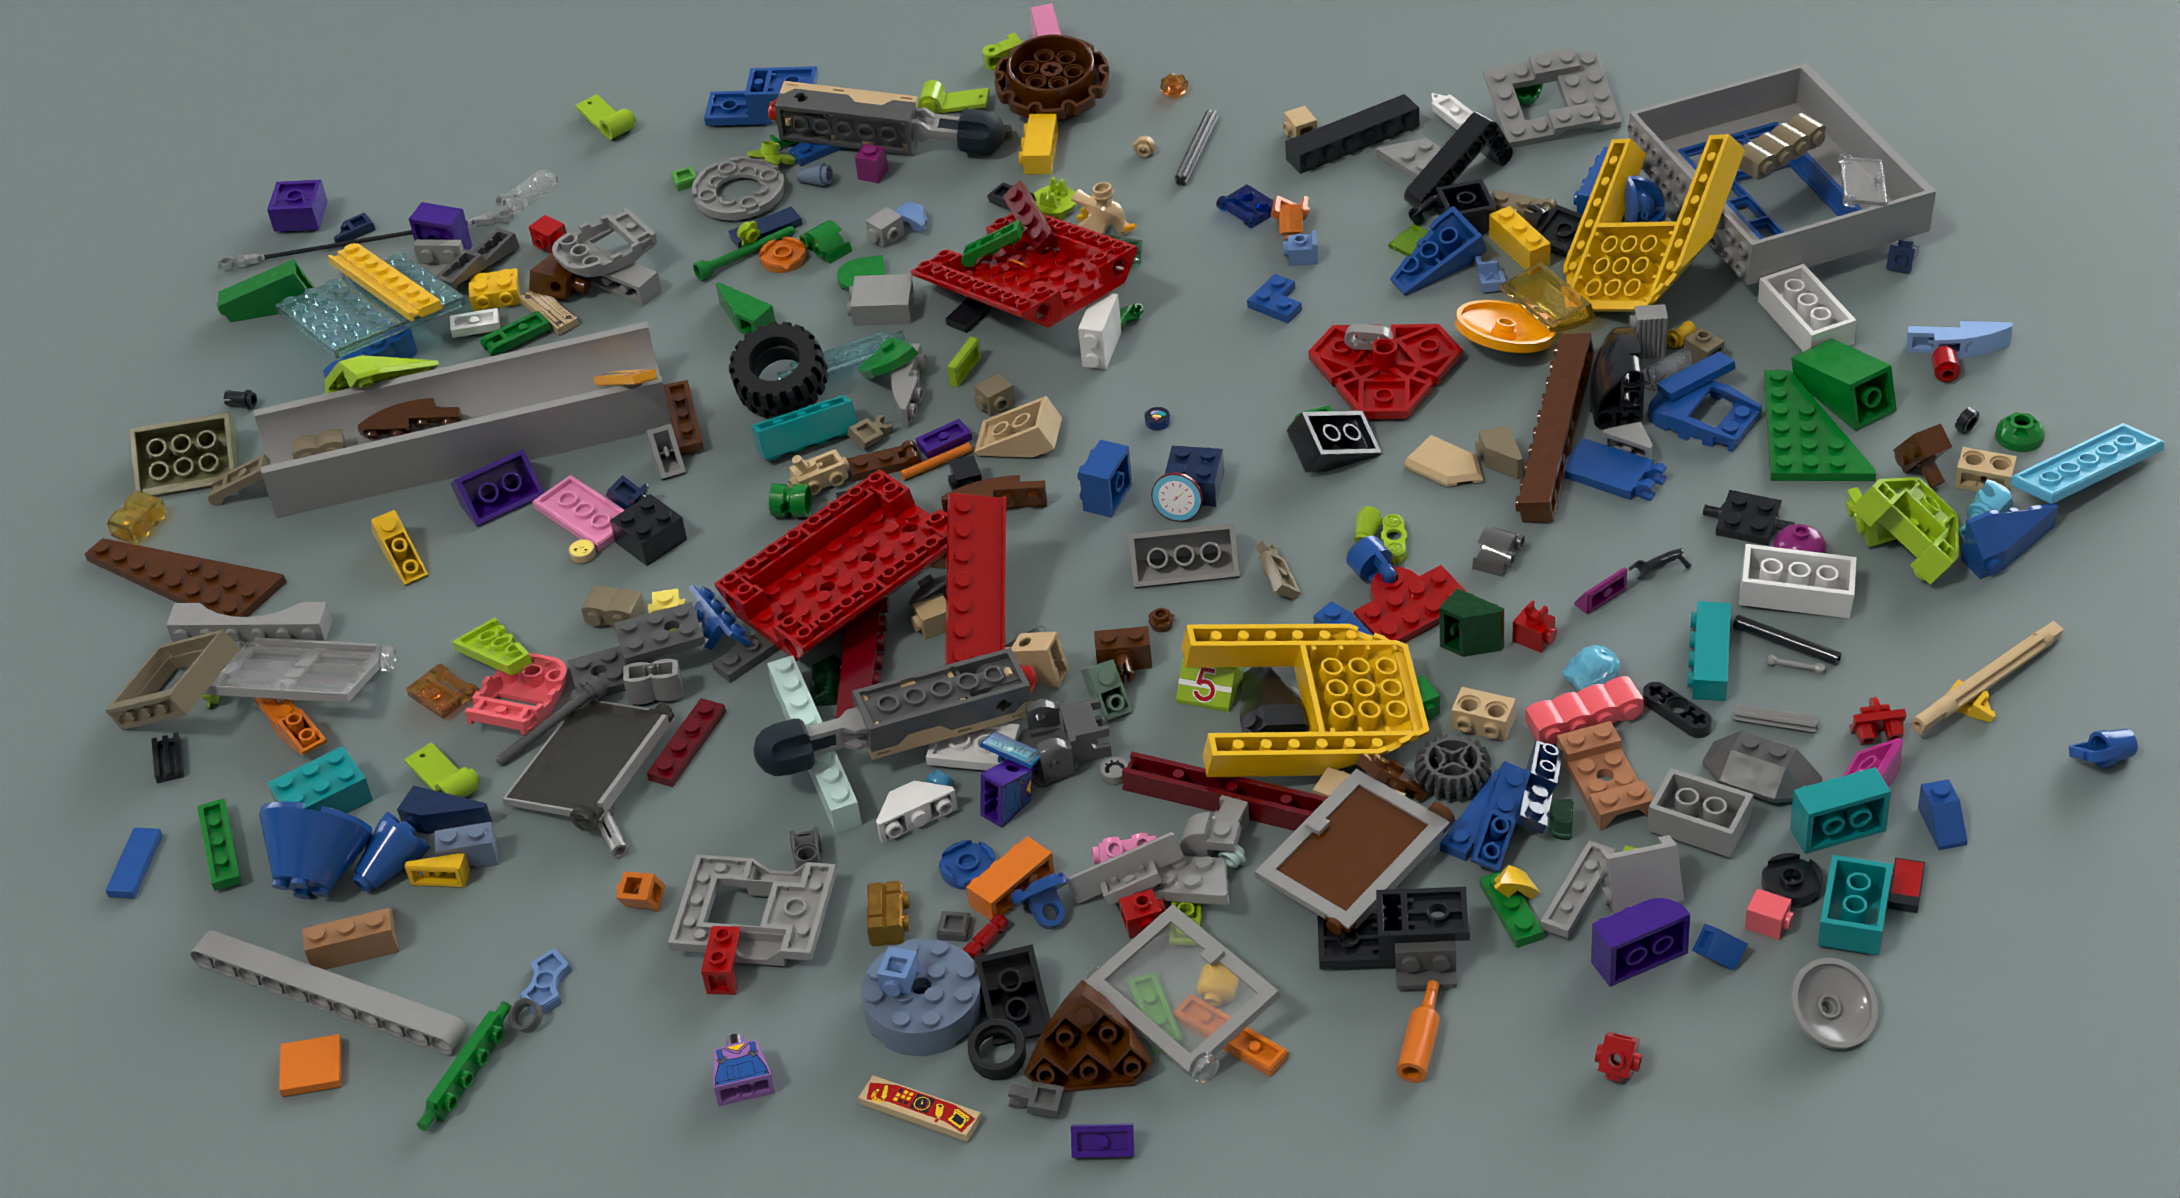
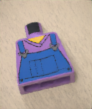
[713,1034,775,1106]

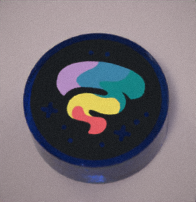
[1144,407,1170,430]

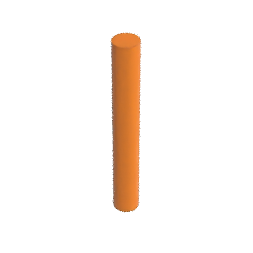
[900,442,973,480]

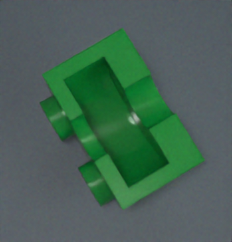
[799,220,852,264]

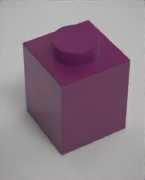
[855,144,889,183]

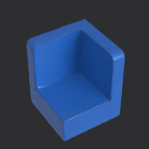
[1692,924,1748,970]

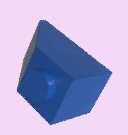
[1918,779,1968,850]

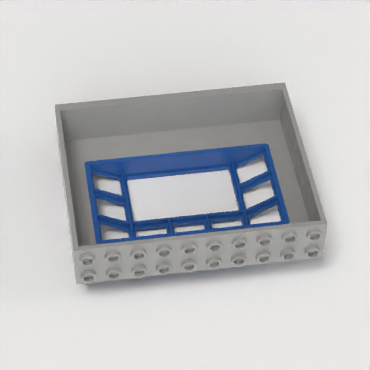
[1627,63,1936,285]

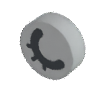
[1100,757,1128,785]

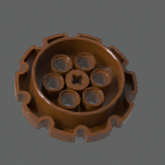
[994,34,1110,121]

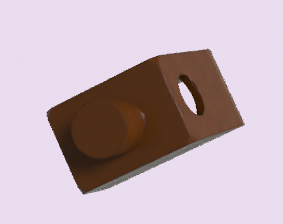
[529,253,590,299]

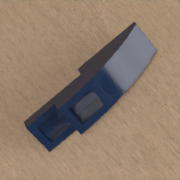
[1516,740,1563,834]

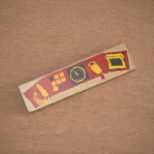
[858,1075,982,1142]

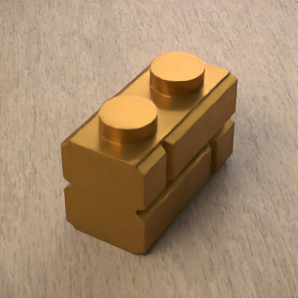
[867,881,910,947]

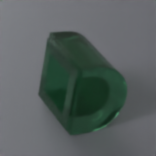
[1549,799,1574,840]

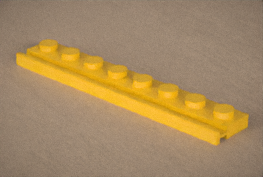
[328,243,443,322]

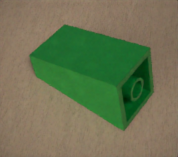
[1791,338,1897,431]

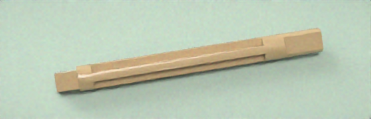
[1911,620,2064,734]

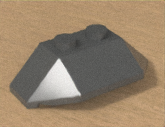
[1703,731,1822,803]

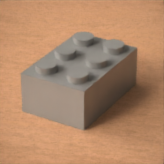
[1647,768,1754,858]

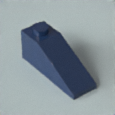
[397,785,492,834]

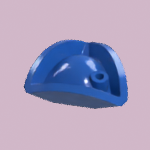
[1625,176,1666,222]

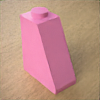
[1031,3,1061,38]

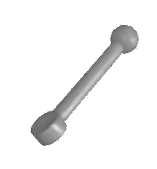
[1766,655,1825,675]

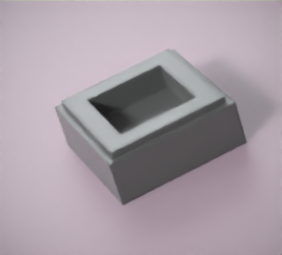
[937,911,972,942]

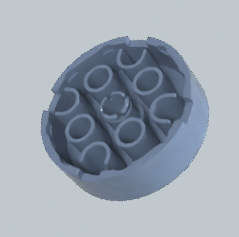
[861,940,984,1056]

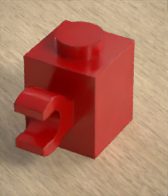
[1512,600,1557,653]

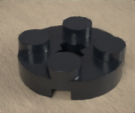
[1761,853,1823,906]

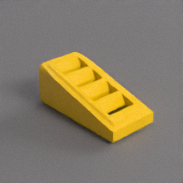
[405,853,470,887]

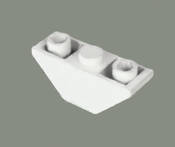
[876,780,958,844]

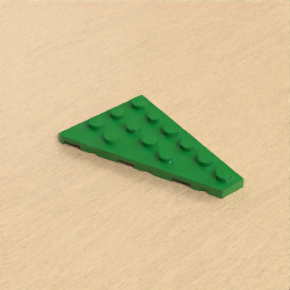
[1764,369,1876,481]

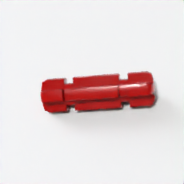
[963,914,1008,960]

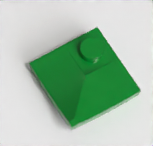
[857,336,919,379]

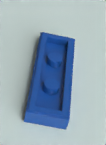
[1656,351,1736,401]
[106,827,163,898]

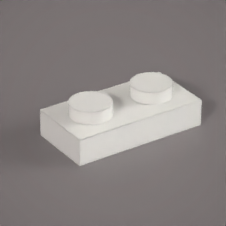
[450,308,500,338]

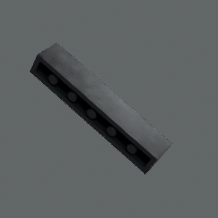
[1285,94,1420,174]

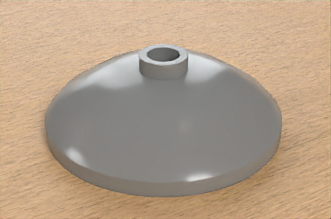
[1790,958,1878,1049]

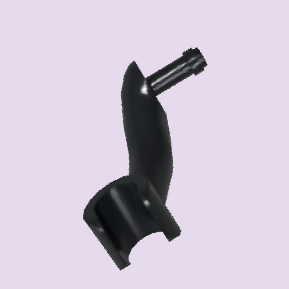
[1408,195,1436,225]
[1628,548,1692,579]

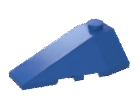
[1390,206,1487,296]
[1961,503,2058,579]

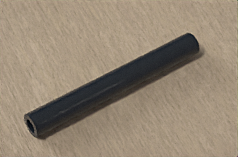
[1733,615,1842,665]

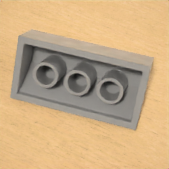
[1128,523,1240,587]

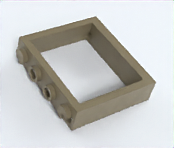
[105,629,240,730]

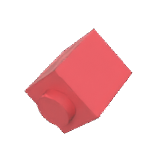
[1745,889,1794,940]

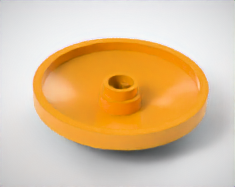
[1455,300,1556,353]

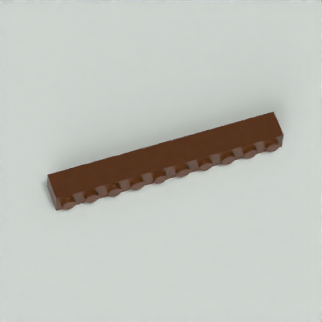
[1515,333,1595,522]

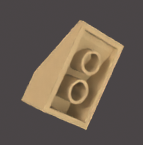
[974,396,1062,458]

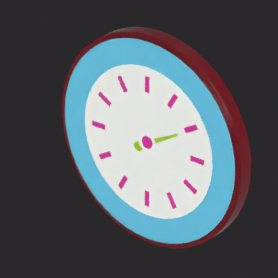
[1151,472,1203,522]

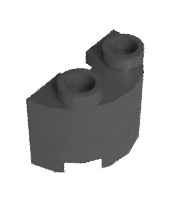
[1472,527,1525,577]

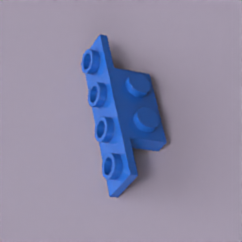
[689,584,752,650]

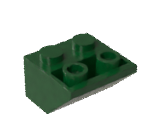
[1439,588,1504,657]

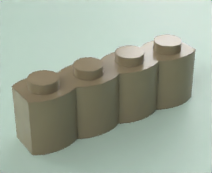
[1738,113,1826,180]

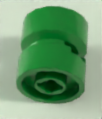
[769,484,812,517]

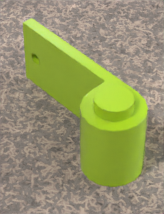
[918,80,990,114]
[575,94,636,140]
[404,742,480,798]

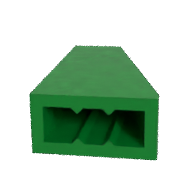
[216,259,318,323]

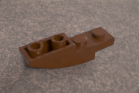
[358,398,462,439]
[941,475,1048,513]

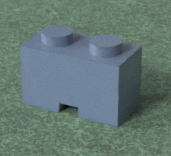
[435,822,499,869]

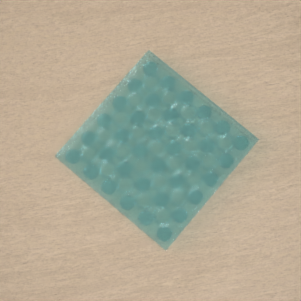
[275,253,467,359]

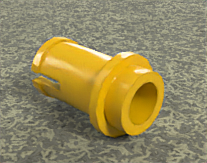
[1666,321,1697,348]

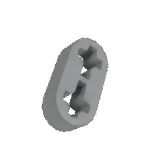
[1344,324,1393,350]

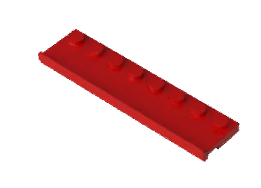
[945,493,1006,665]

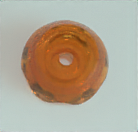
[1160,73,1188,98]

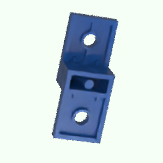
[704,66,818,126]

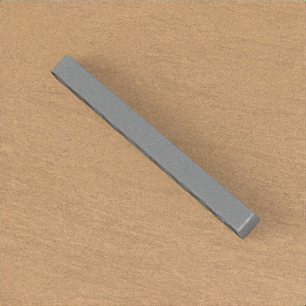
[190,930,468,1055]

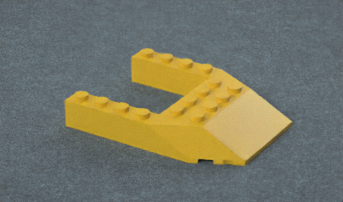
[1563,134,1745,312]
[1181,624,1430,777]

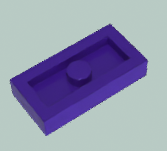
[915,419,973,459]
[1071,1123,1135,1158]

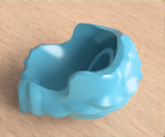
[1562,645,1620,692]

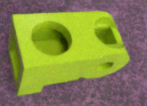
[982,32,1023,70]

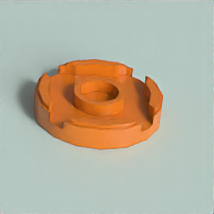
[759,237,807,273]

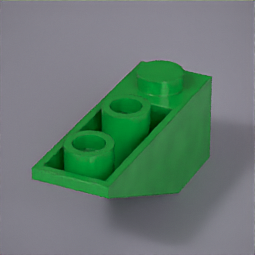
[716,282,776,334]

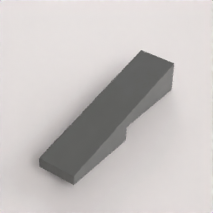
[434,228,520,288]

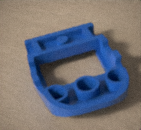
[1647,381,1762,452]

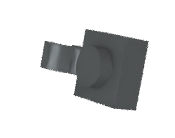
[1008,1081,1064,1118]

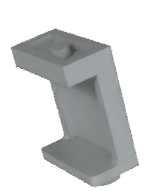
[1597,835,1684,914]

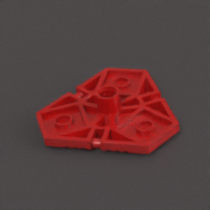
[1308,324,1462,420]

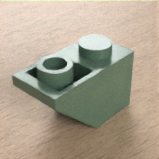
[1081,659,1132,721]

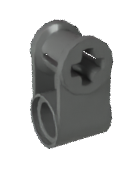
[789,827,822,869]

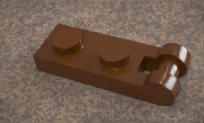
[846,440,921,482]

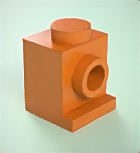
[616,871,666,912]

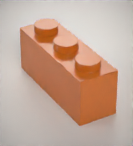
[966,836,1055,920]

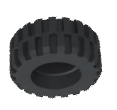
[729,322,828,418]

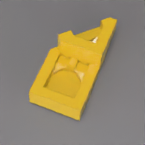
[1947,679,1996,722]
[1494,865,1540,900]

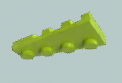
[452,617,533,675]

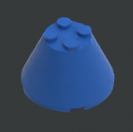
[259,801,373,899]

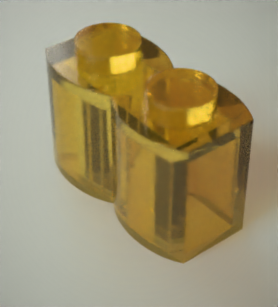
[107,491,167,545]

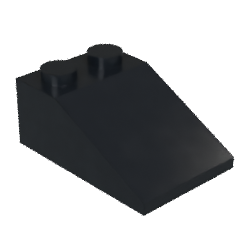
[1287,411,1382,472]
[974,944,1050,1046]

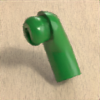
[1120,302,1144,330]

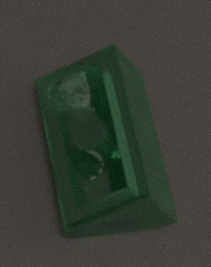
[810,654,842,706]

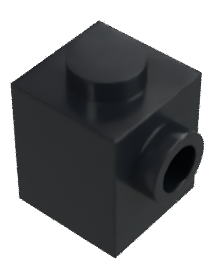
[948,455,982,490]

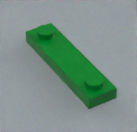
[197,798,242,891]

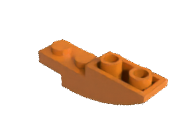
[254,686,328,756]

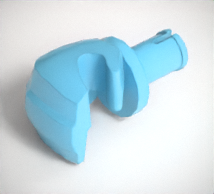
[1959,479,2013,539]

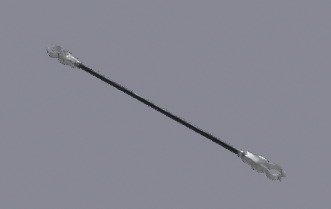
[218,210,515,270]

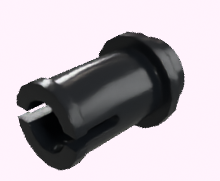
[223,390,257,409]

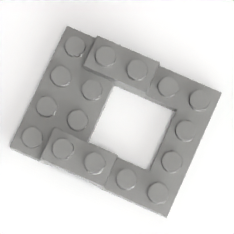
[1483,48,1622,148]
[668,854,837,966]

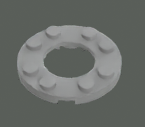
[692,156,785,222]

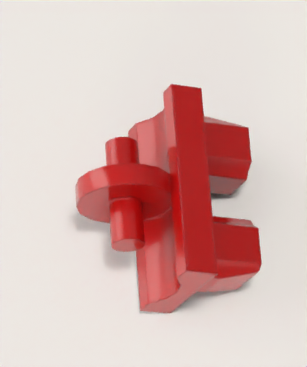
[1849,697,1907,745]

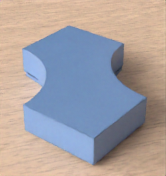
[520,948,571,1015]

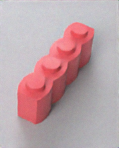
[1525,676,1644,744]

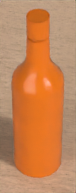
[1396,980,1440,1083]

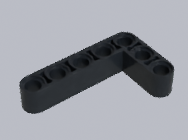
[1404,111,1513,212]

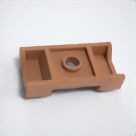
[1557,721,1653,830]

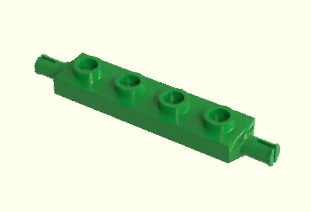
[416,1001,511,1131]

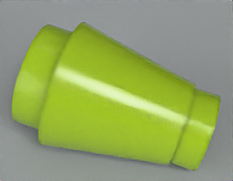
[1354,506,1382,543]

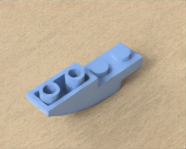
[1906,321,2013,359]

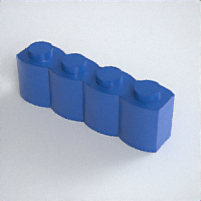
[323,323,417,378]

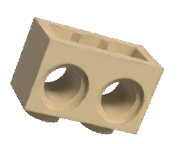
[1954,447,2017,491]
[1451,687,1516,742]

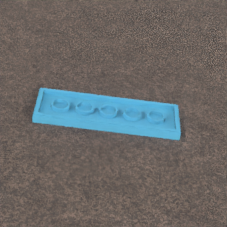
[2011,423,2164,504]

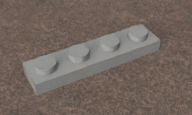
[1540,840,1616,939]

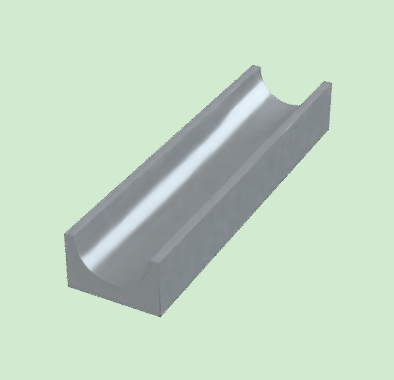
[254,321,673,518]

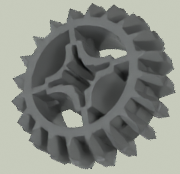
[1415,733,1492,802]

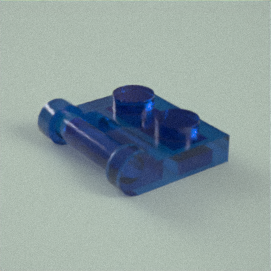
[1216,184,1274,228]

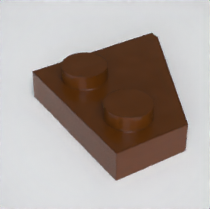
[1356,753,1429,803]

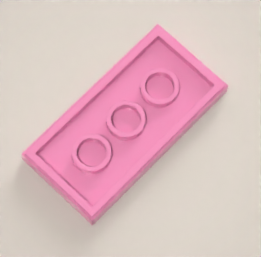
[532,475,624,552]

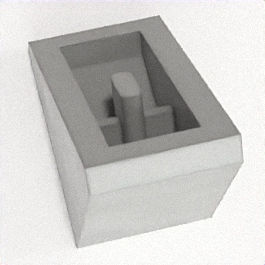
[1603,422,1653,460]
[646,424,686,479]

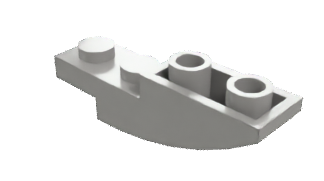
[891,343,926,428]

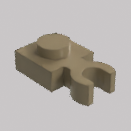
[847,414,894,450]

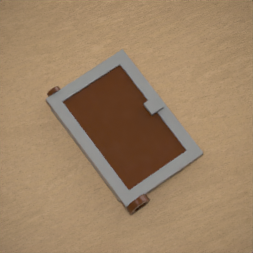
[1255,769,1455,935]

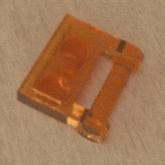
[406,664,480,719]

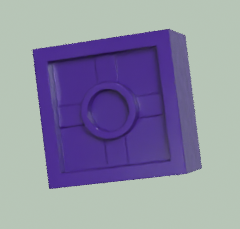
[267,180,328,232]
[409,202,473,250]

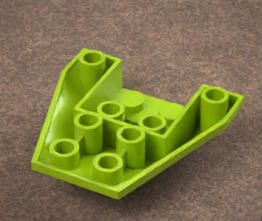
[325,355,439,394]

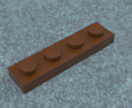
[664,380,704,454]

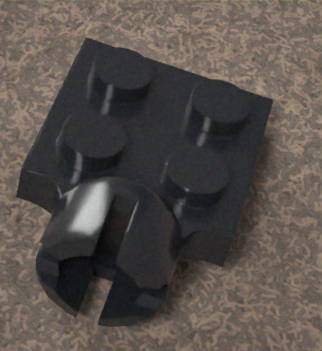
[1521,204,1583,257]

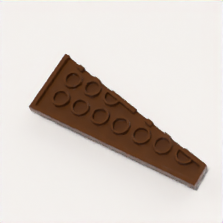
[84,538,287,617]

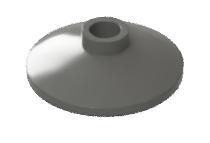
[908,574,946,606]

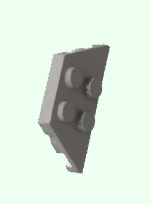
[1376,138,1441,180]
[1142,856,1230,905]

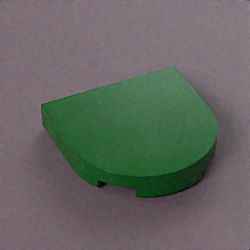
[837,255,885,290]

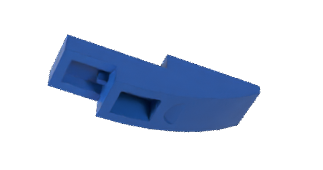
[1471,761,1531,872]

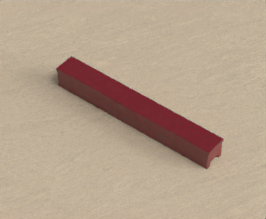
[1122,751,1328,831]

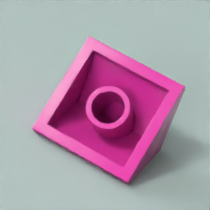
[1843,738,1903,787]

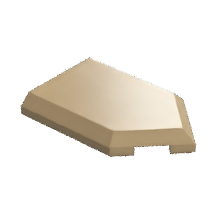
[1404,435,1483,487]

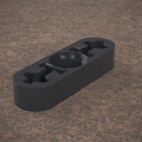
[1643,682,1712,738]

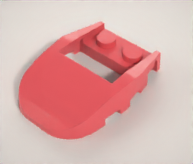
[465,653,567,735]

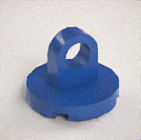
[1011,872,1068,929]

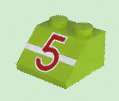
[1176,657,1244,712]

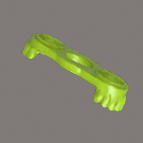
[1381,514,1408,565]

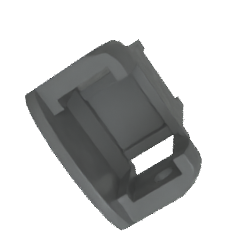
[1020,698,1112,788]

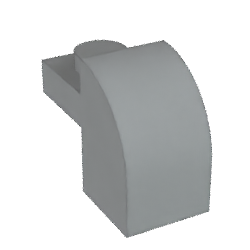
[1180,812,1241,857]

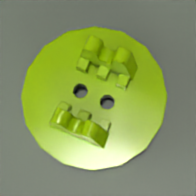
[1034,177,1077,220]

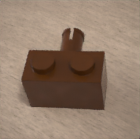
[1893,423,1952,488]
[1094,626,1152,683]

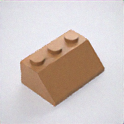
[302,907,399,970]

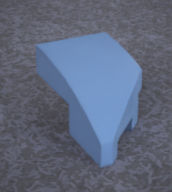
[894,202,928,232]
[1474,256,1507,293]

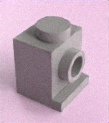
[1212,795,1250,844]

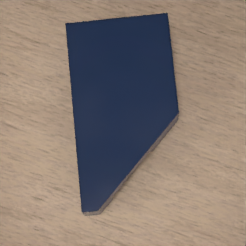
[334,213,376,243]

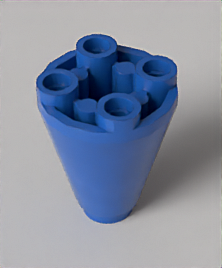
[351,812,431,893]

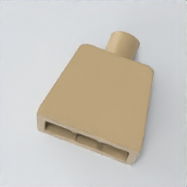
[1005,632,1070,689]

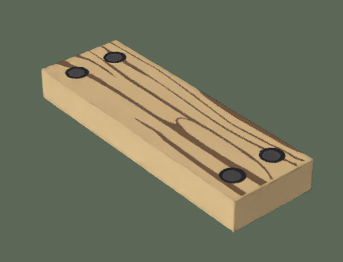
[519,291,579,335]

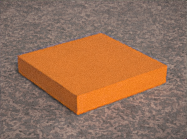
[279,1034,342,1097]

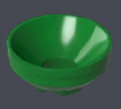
[1995,412,2045,452]

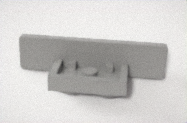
[1067,832,1184,906]

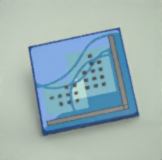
[979,731,1040,769]

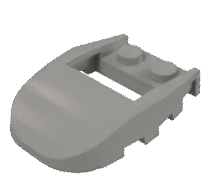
[552,207,657,277]

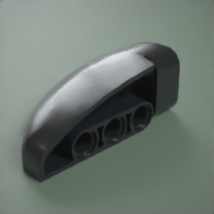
[1590,326,1645,429]

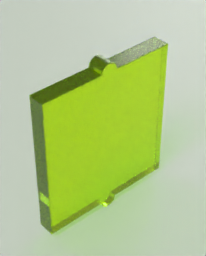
[1388,224,1428,256]

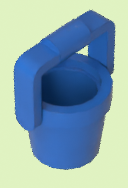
[2068,728,2138,768]

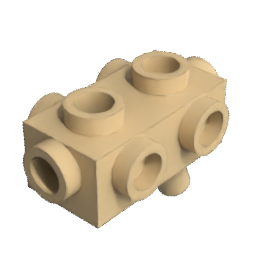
[788,449,850,496]

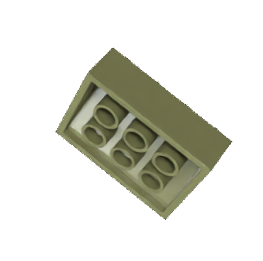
[129,412,238,499]

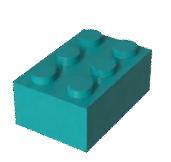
[267,746,373,813]
[1790,767,1891,854]
[1818,855,1893,955]

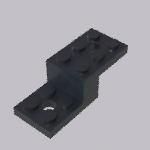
[1317,887,1470,969]

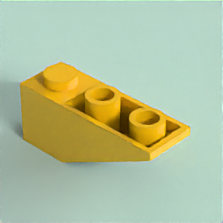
[371,510,428,586]

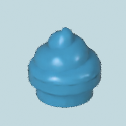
[926,769,954,786]

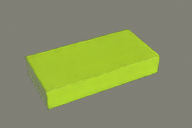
[947,336,981,387]

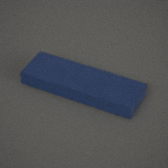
[728,206,802,249]

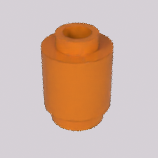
[1279,204,1303,240]

